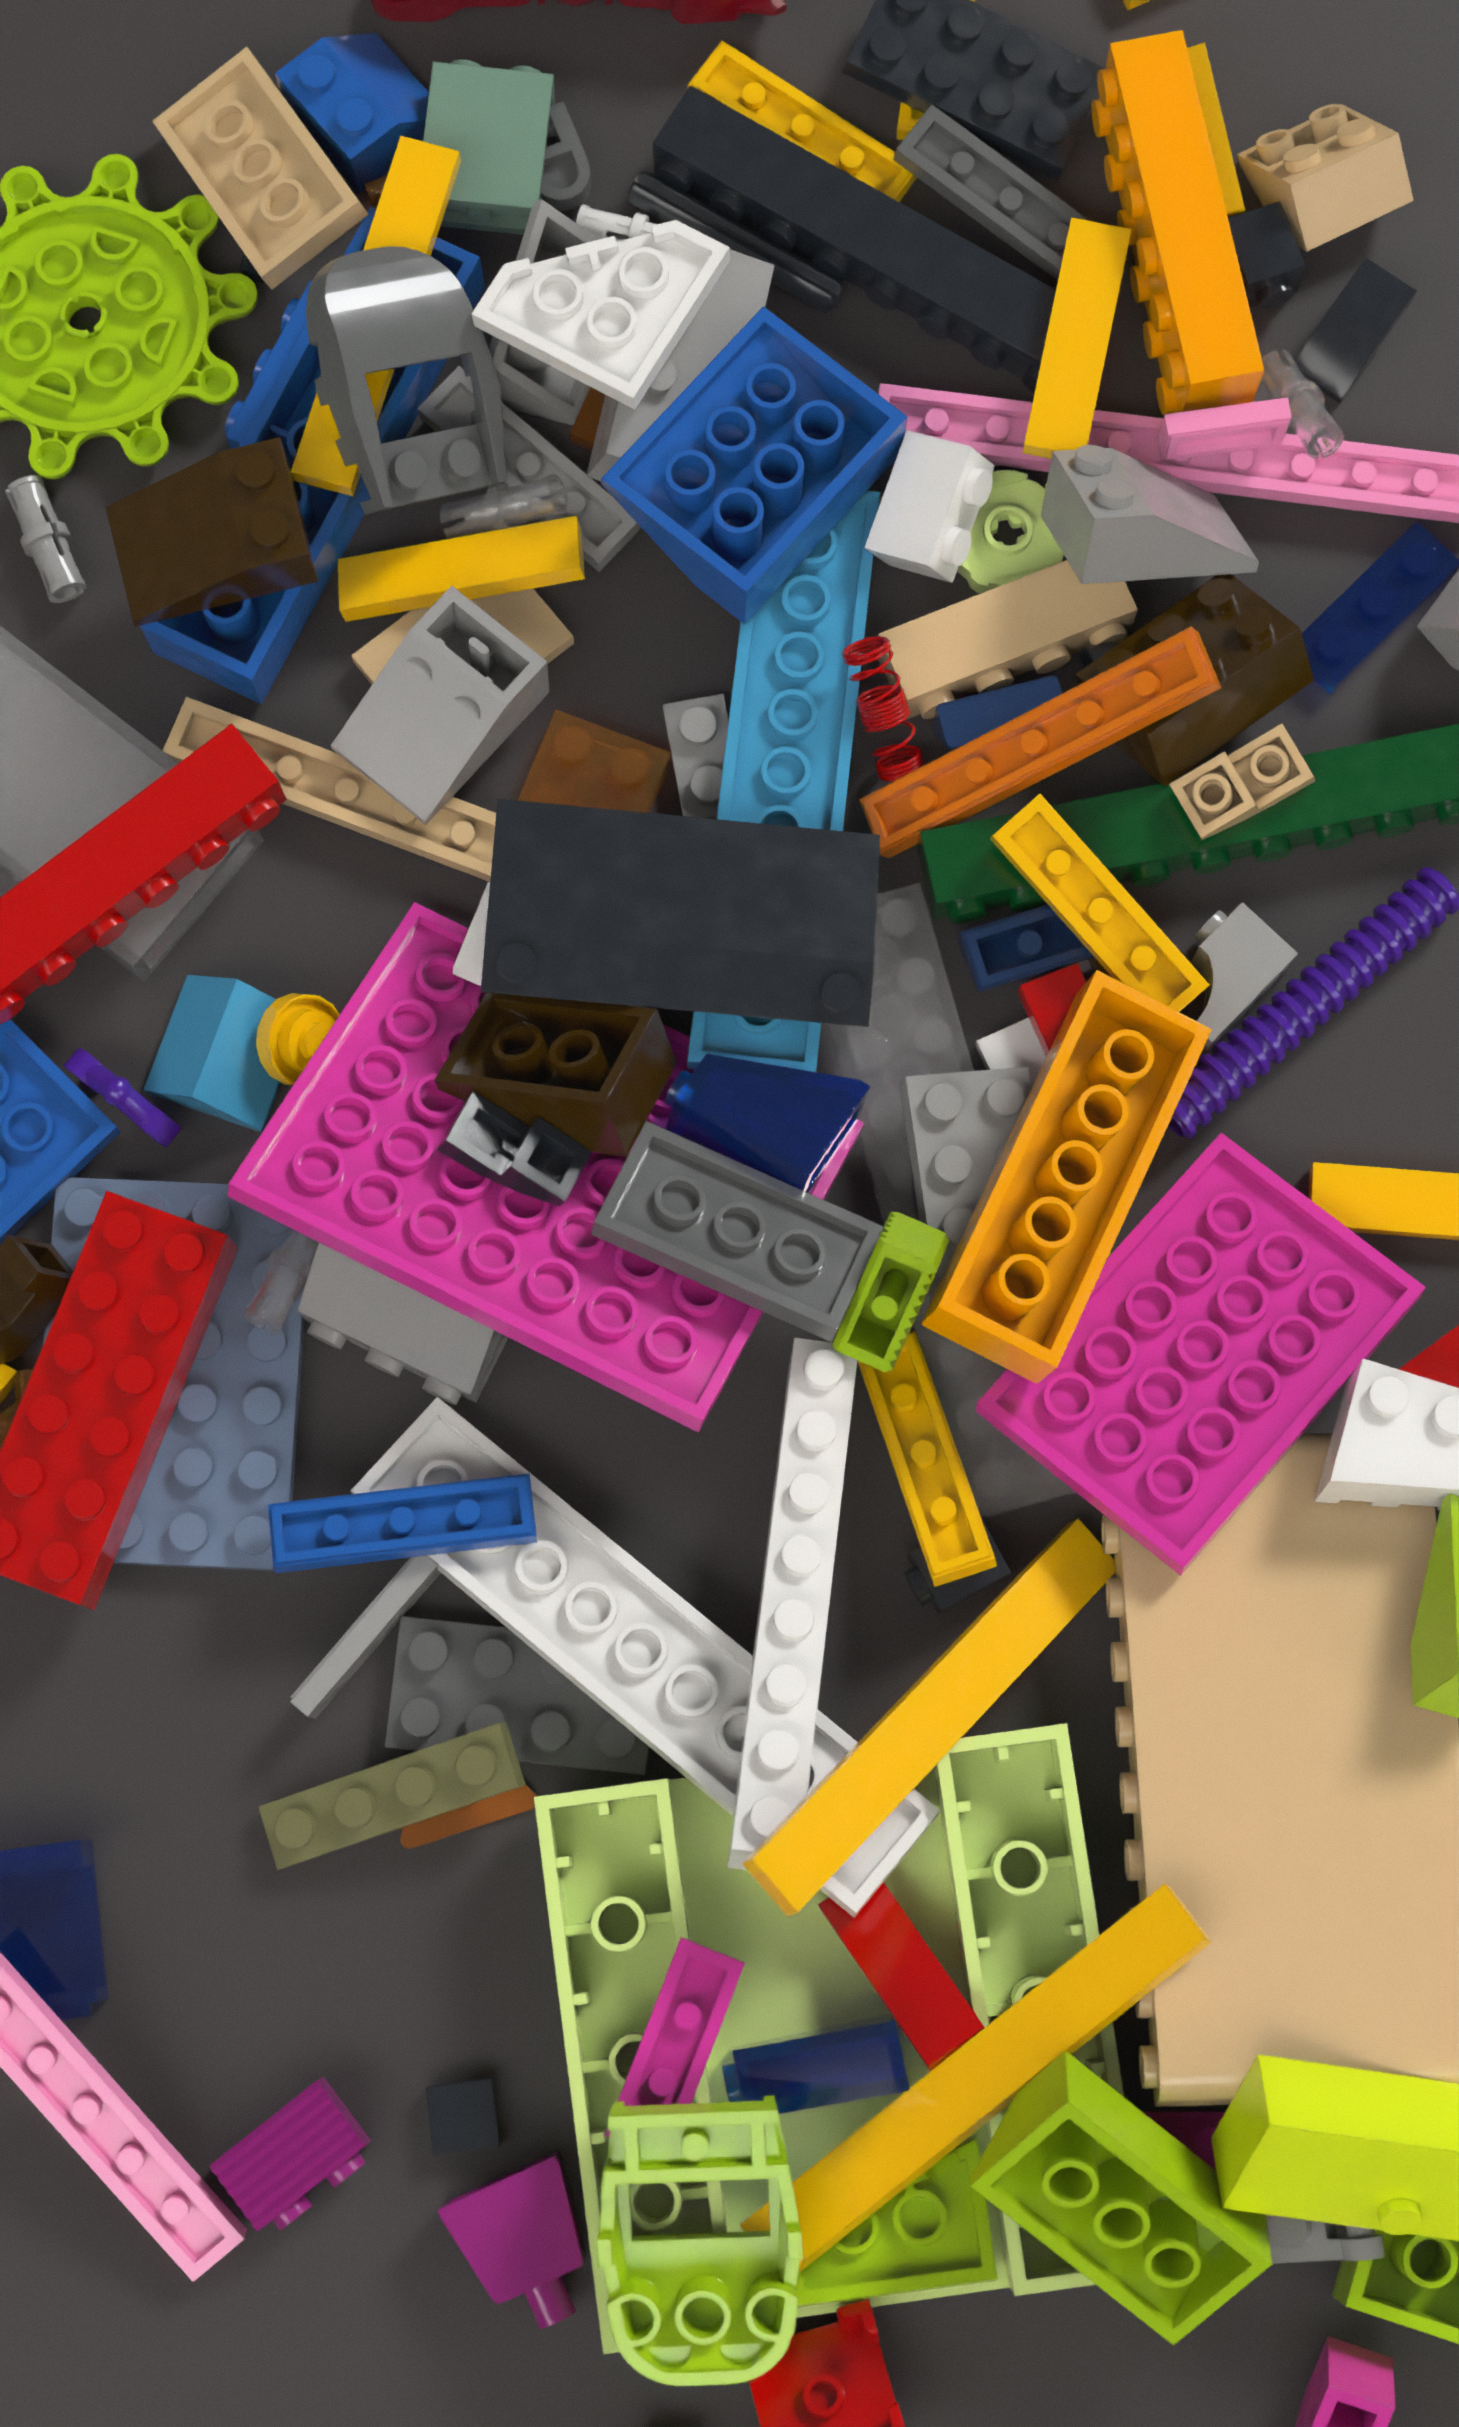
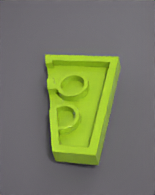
[797,2139,998,2308]

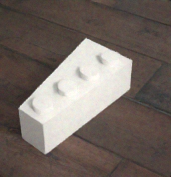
[1314,1359,1459,1511]

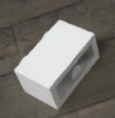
[864,430,995,583]

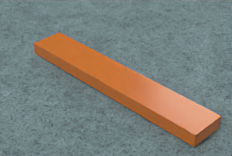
[859,626,1221,859]

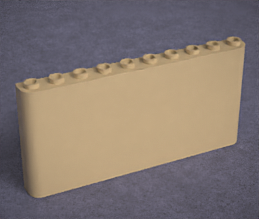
[1101,1433,1459,2107]

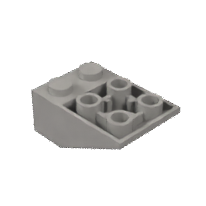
[331,586,549,825]

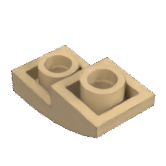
[1169,724,1315,840]

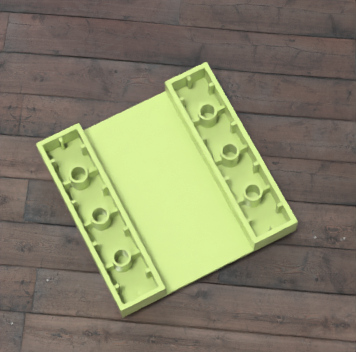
[534,1723,1124,2354]

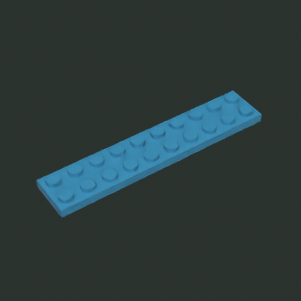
[687,491,880,1083]

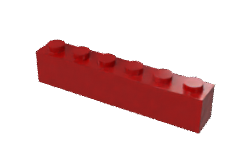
[0,723,287,1024]

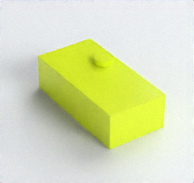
[1211,2054,1459,2241]

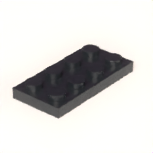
[842,0,1105,180]

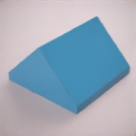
[143,975,281,1133]

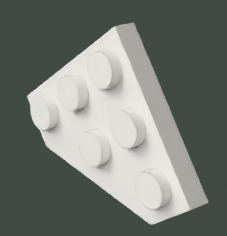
[471,220,731,410]

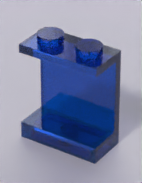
[0,1839,109,2020]

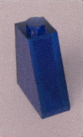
[664,1054,871,1193]
[722,2014,910,2114]

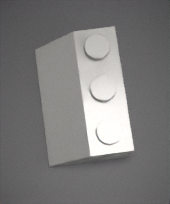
[297,1243,509,1405]

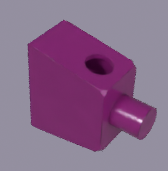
[438,2150,586,2329]

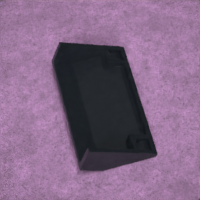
[481,799,880,1027]

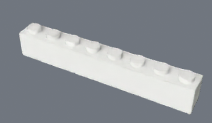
[727,1338,857,1870]

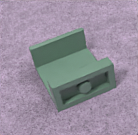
[423,60,555,235]

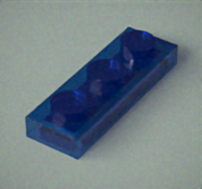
[1302,521,1459,695]

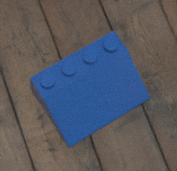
[601,306,908,624]

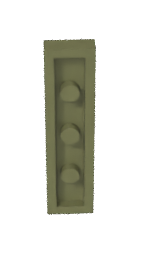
[258,1722,526,1870]

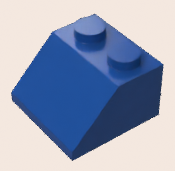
[275,33,429,194]

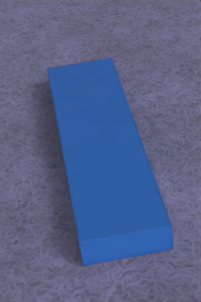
[268,1473,537,1574]

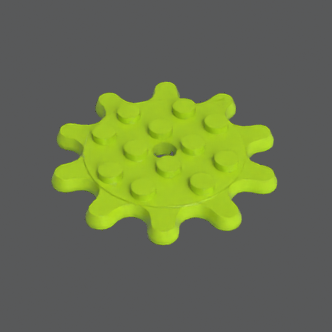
[0,154,258,480]

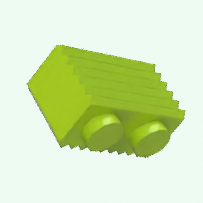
[832,1212,949,1372]

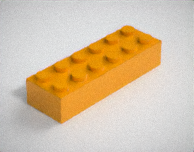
[1091,30,1264,415]
[920,970,1212,1384]

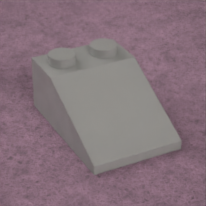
[1041,445,1259,584]

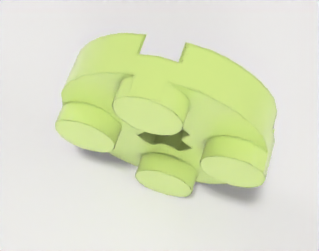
[957,470,1064,594]

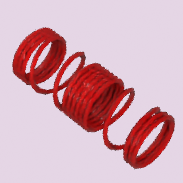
[842,636,926,782]

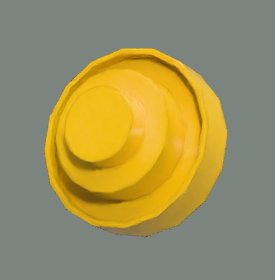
[256,993,340,1086]

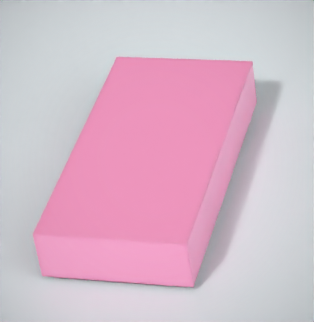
[1157,397,1292,461]

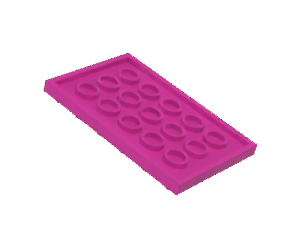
[976,1133,1426,1576]

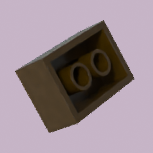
[1076,574,1314,787]

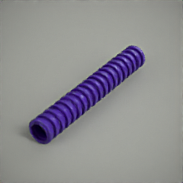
[1168,867,1459,1139]

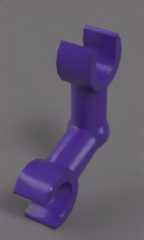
[63,1047,182,1148]

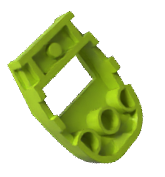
[597,2096,803,2386]

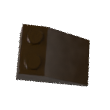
[105,437,319,627]
[434,992,677,1157]

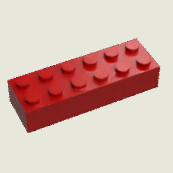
[0,1191,239,1610]

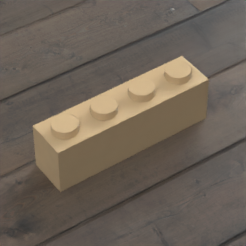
[878,560,1138,719]

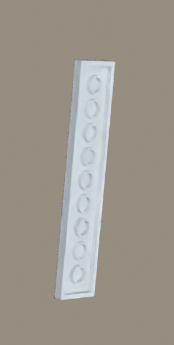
[351,1397,940,1918]

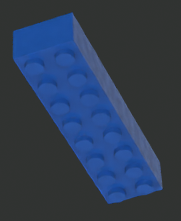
[140,207,485,705]

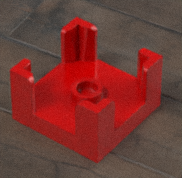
[749,2299,905,2427]

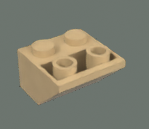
[1237,104,1414,252]

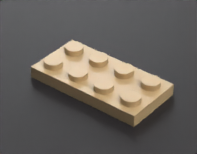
[152,47,369,290]

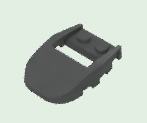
[306,246,506,515]

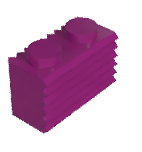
[209,2077,371,2232]

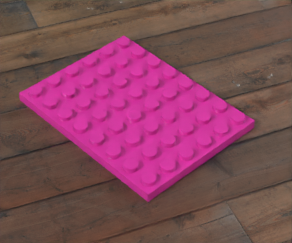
[228,902,864,1433]

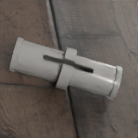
[5,475,86,603]

